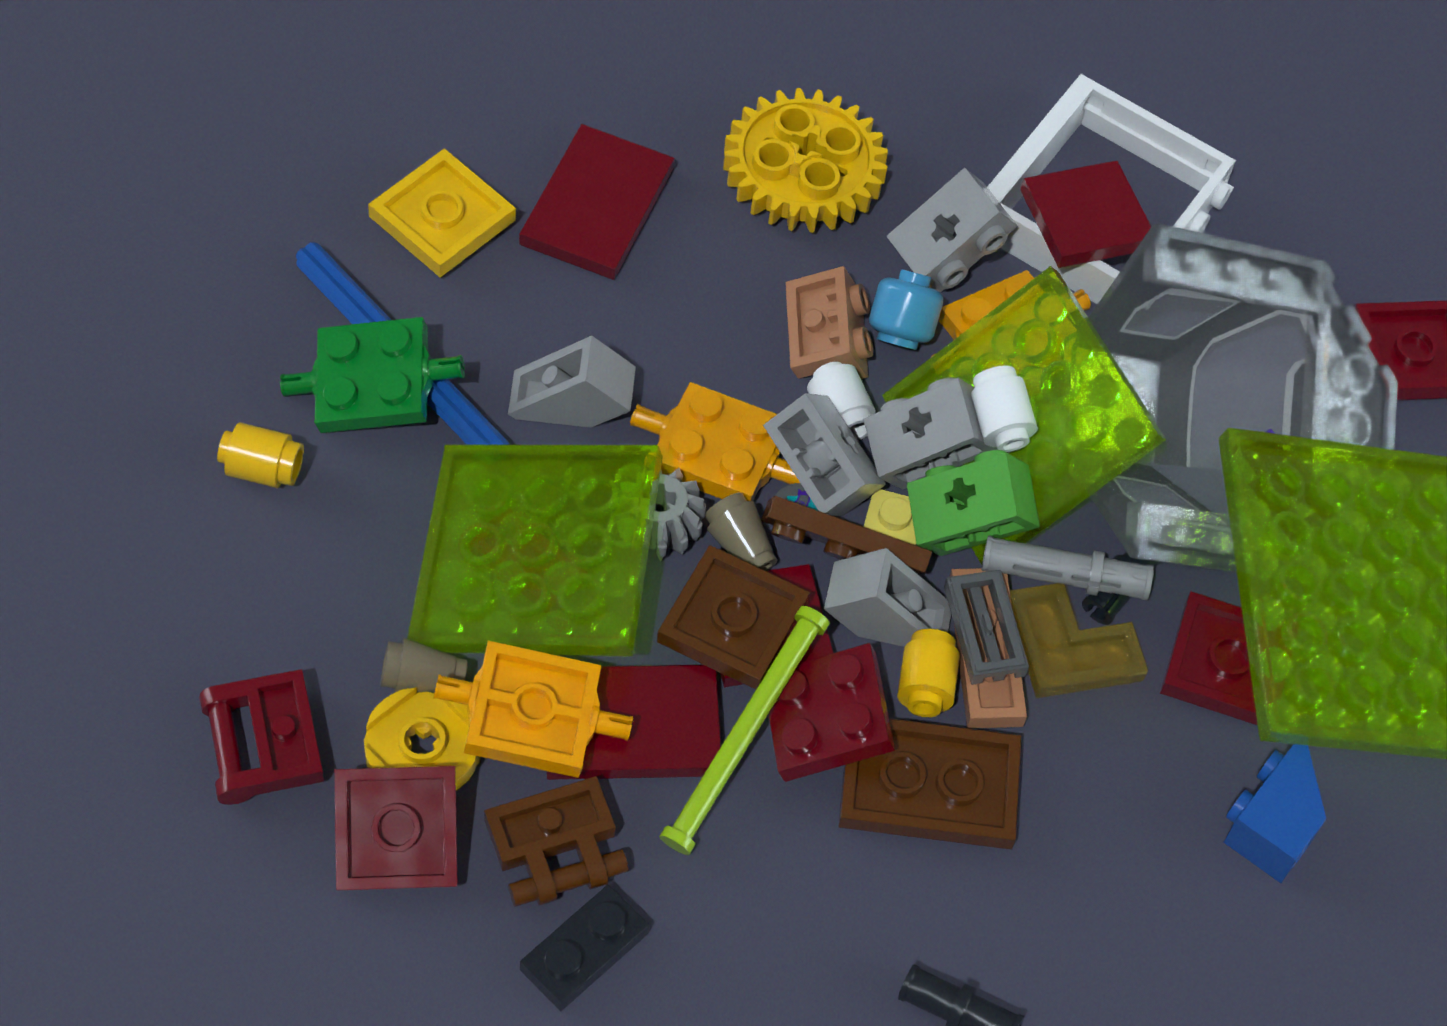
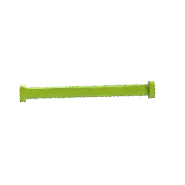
[659,606,830,855]

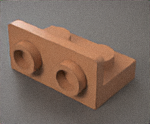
[785,266,873,379]

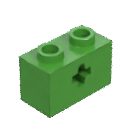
[907,450,1040,556]

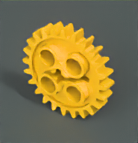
[723,88,888,233]

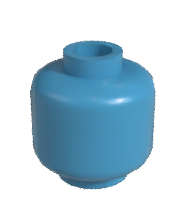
[869,269,943,350]

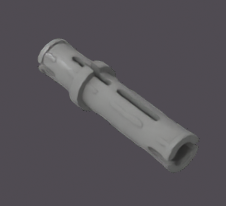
[981,536,1154,601]

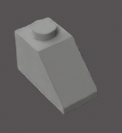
[508,336,636,428]
[824,548,951,647]

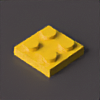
[368,148,516,278]

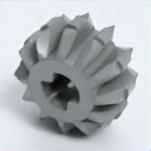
[611,463,706,561]

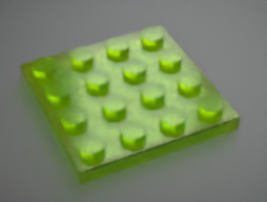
[882,266,1166,565]
[407,445,663,656]

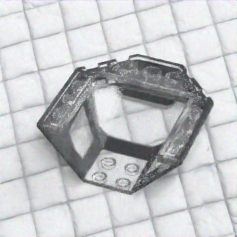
[1061,223,1398,582]

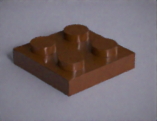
[657,545,810,690]

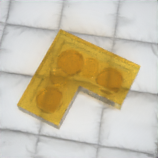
[1010,583,1148,698]

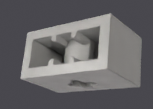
[887,168,1017,293]
[863,378,997,490]
[763,393,886,516]

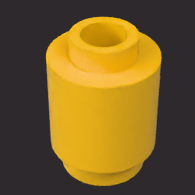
[217,422,304,488]
[897,629,960,717]

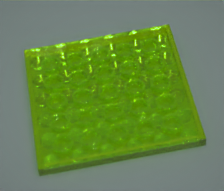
[1218,427,1447,759]

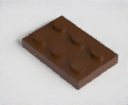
[838,719,1021,850]

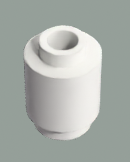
[807,362,876,441]
[971,366,1038,452]

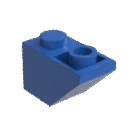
[1223,738,1326,883]

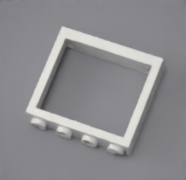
[987,74,1236,315]

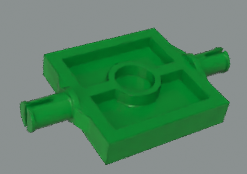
[280,317,465,433]

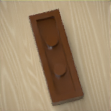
[761,496,932,575]

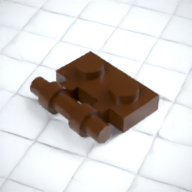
[484,776,629,907]

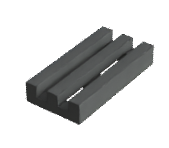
[944,570,1029,685]

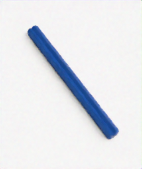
[296,242,510,467]

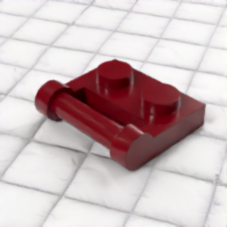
[199,669,324,805]

